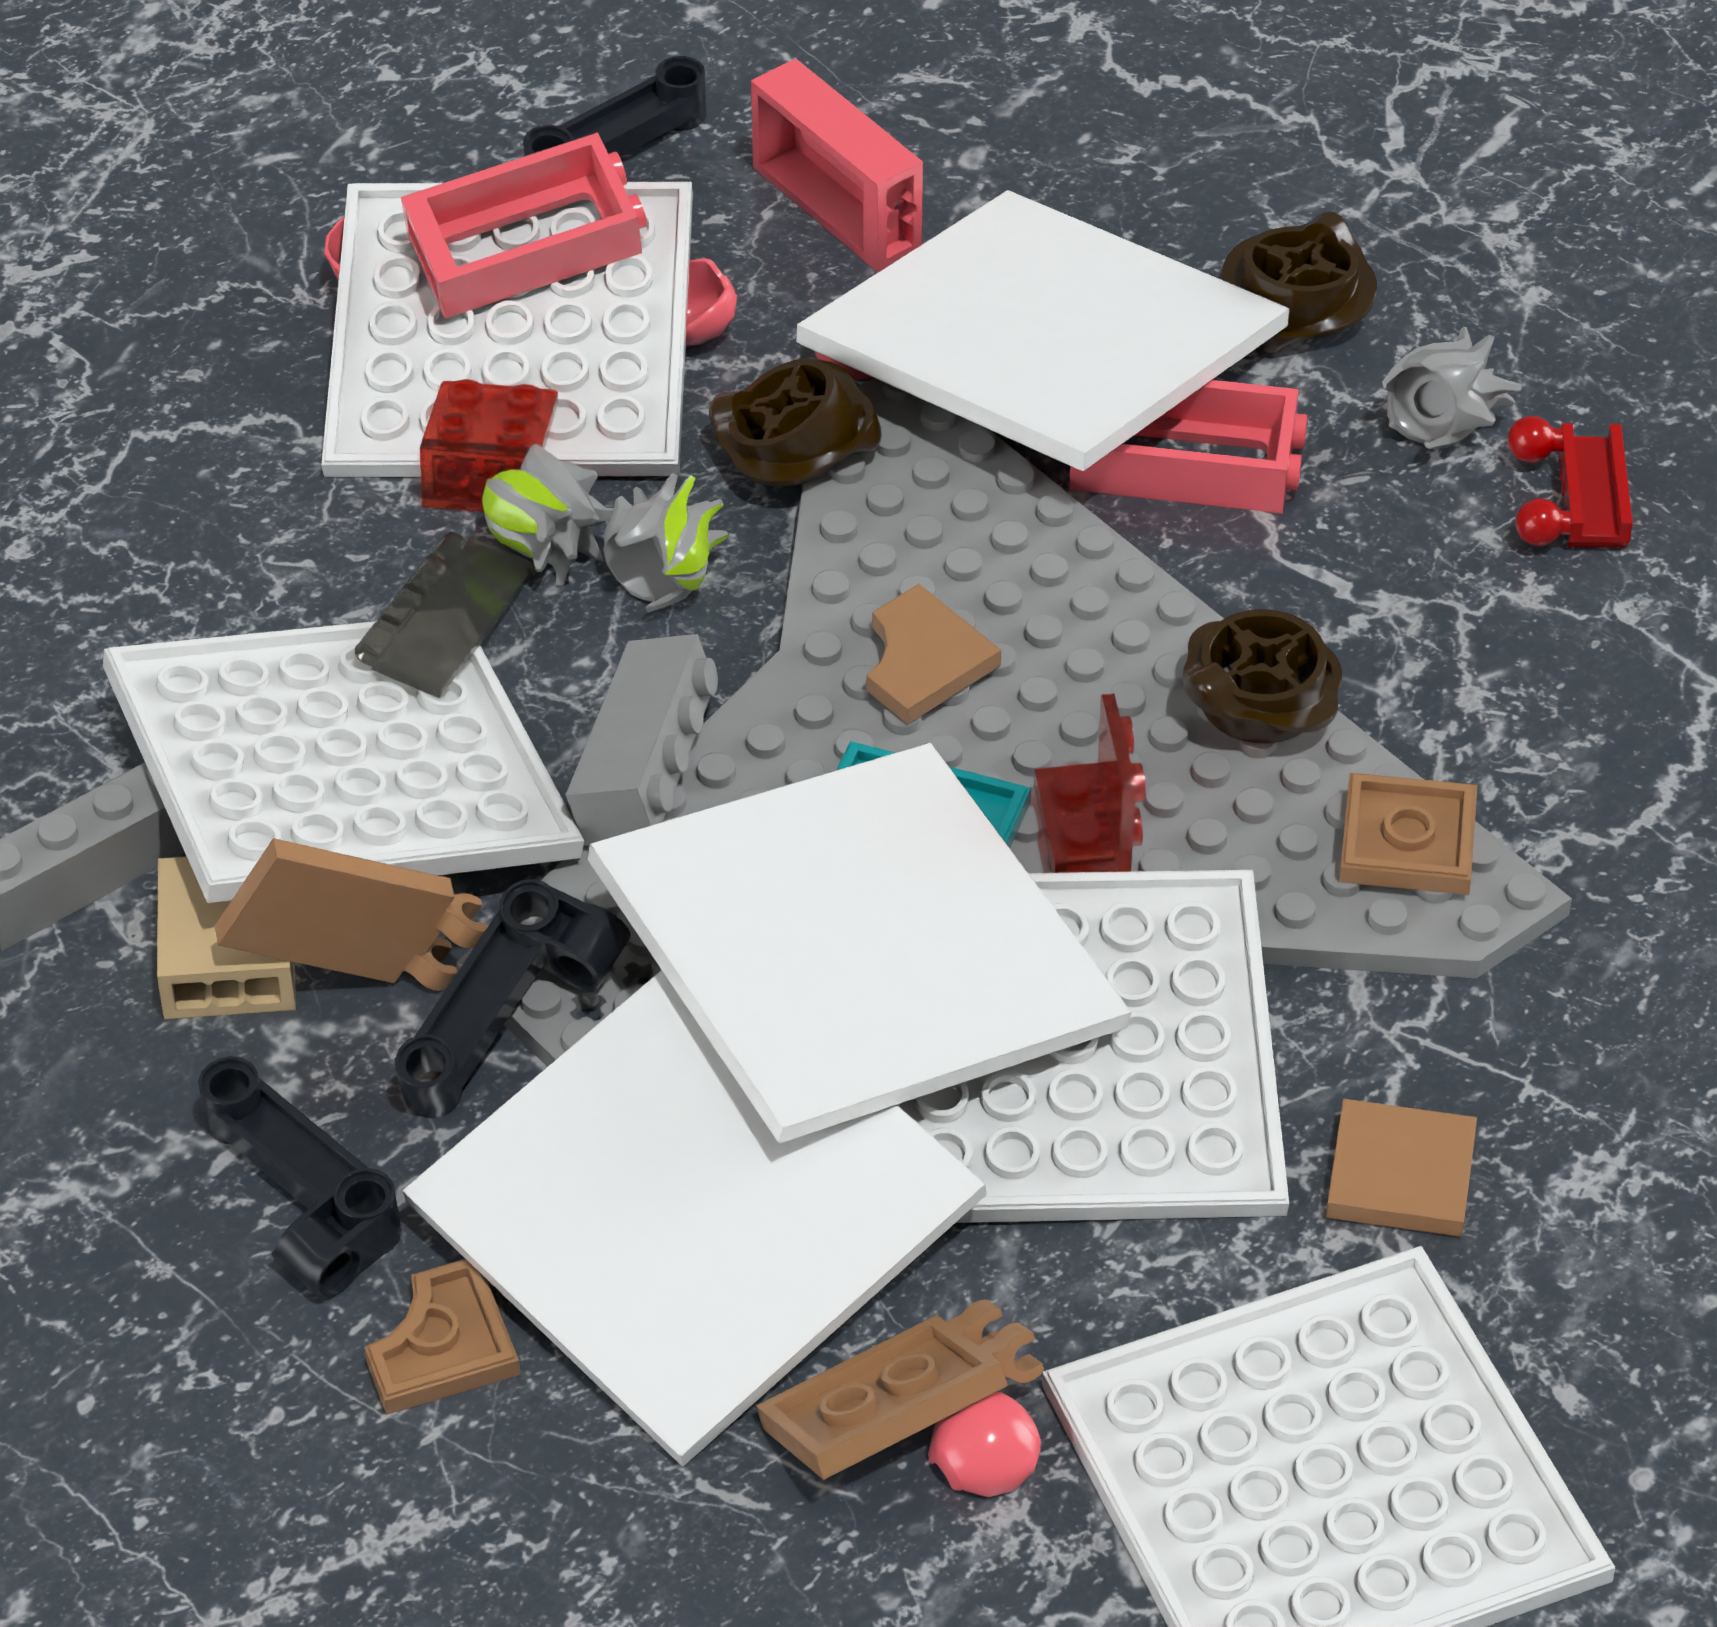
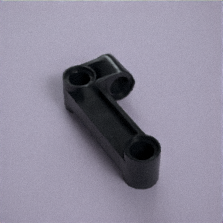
[523,56,706,157]
[395,879,631,1118]
[198,1056,402,1299]

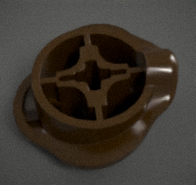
[1221,211,1377,354]
[709,359,882,487]
[1183,609,1342,743]

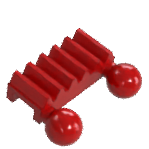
[1507,416,1633,548]

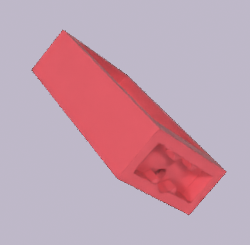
[751,58,923,272]
[401,133,647,319]
[1069,380,1308,514]

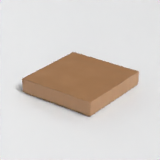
[1339,773,1478,895]
[1326,1099,1477,1237]

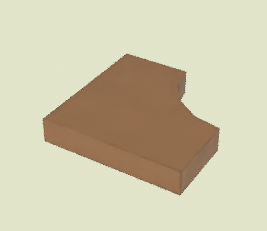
[866,583,1001,725]
[364,1259,520,1415]

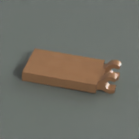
[214,838,488,991]
[756,1300,1044,1480]

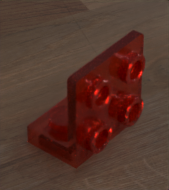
[419,379,558,512]
[1034,693,1146,873]

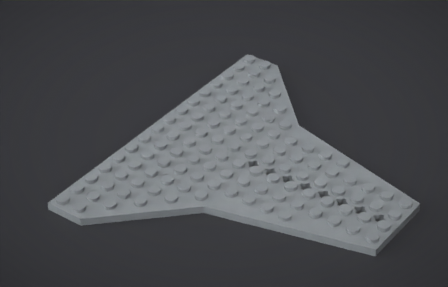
[456,378,1572,1067]

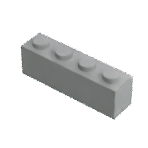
[566,634,718,845]
[0,762,185,951]

